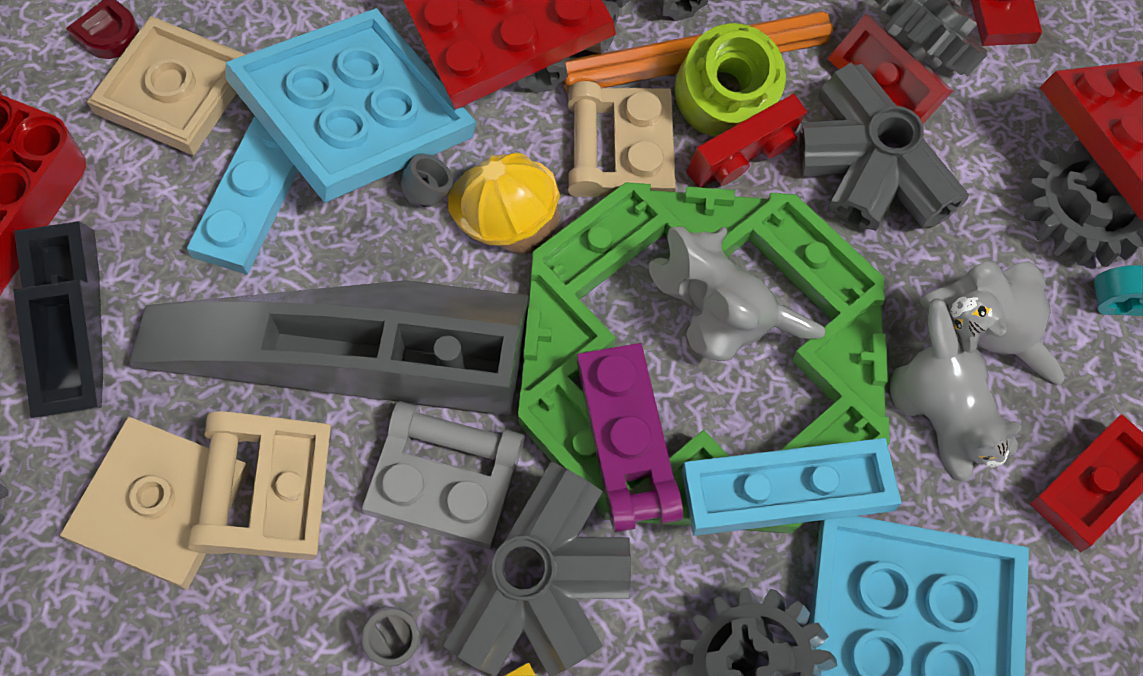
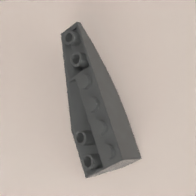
[129,280,529,416]

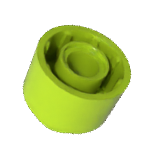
[675,23,786,137]

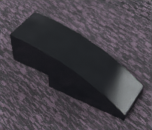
[13,221,103,419]

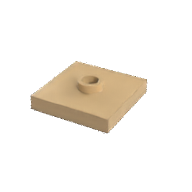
[87,16,246,156]
[60,416,250,590]

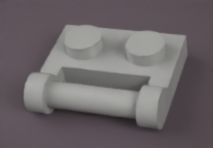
[362,401,525,550]

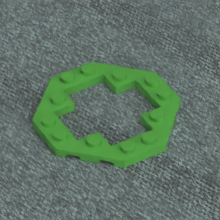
[518,182,890,534]

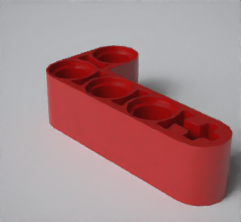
[0,95,86,295]

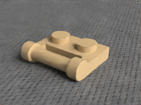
[568,81,676,197]
[188,411,331,560]

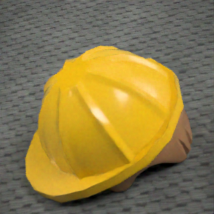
[448,153,560,254]

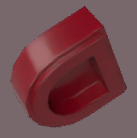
[66,0,139,59]

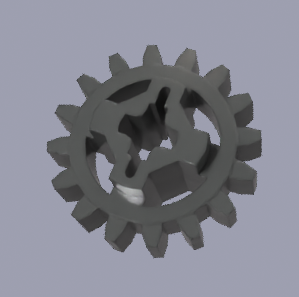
[875,0,987,77]
[1022,140,1143,267]
[677,587,837,676]

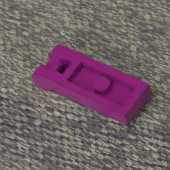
[577,343,683,533]

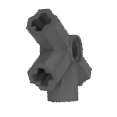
[799,62,969,231]
[443,461,631,676]

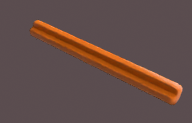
[562,11,833,93]

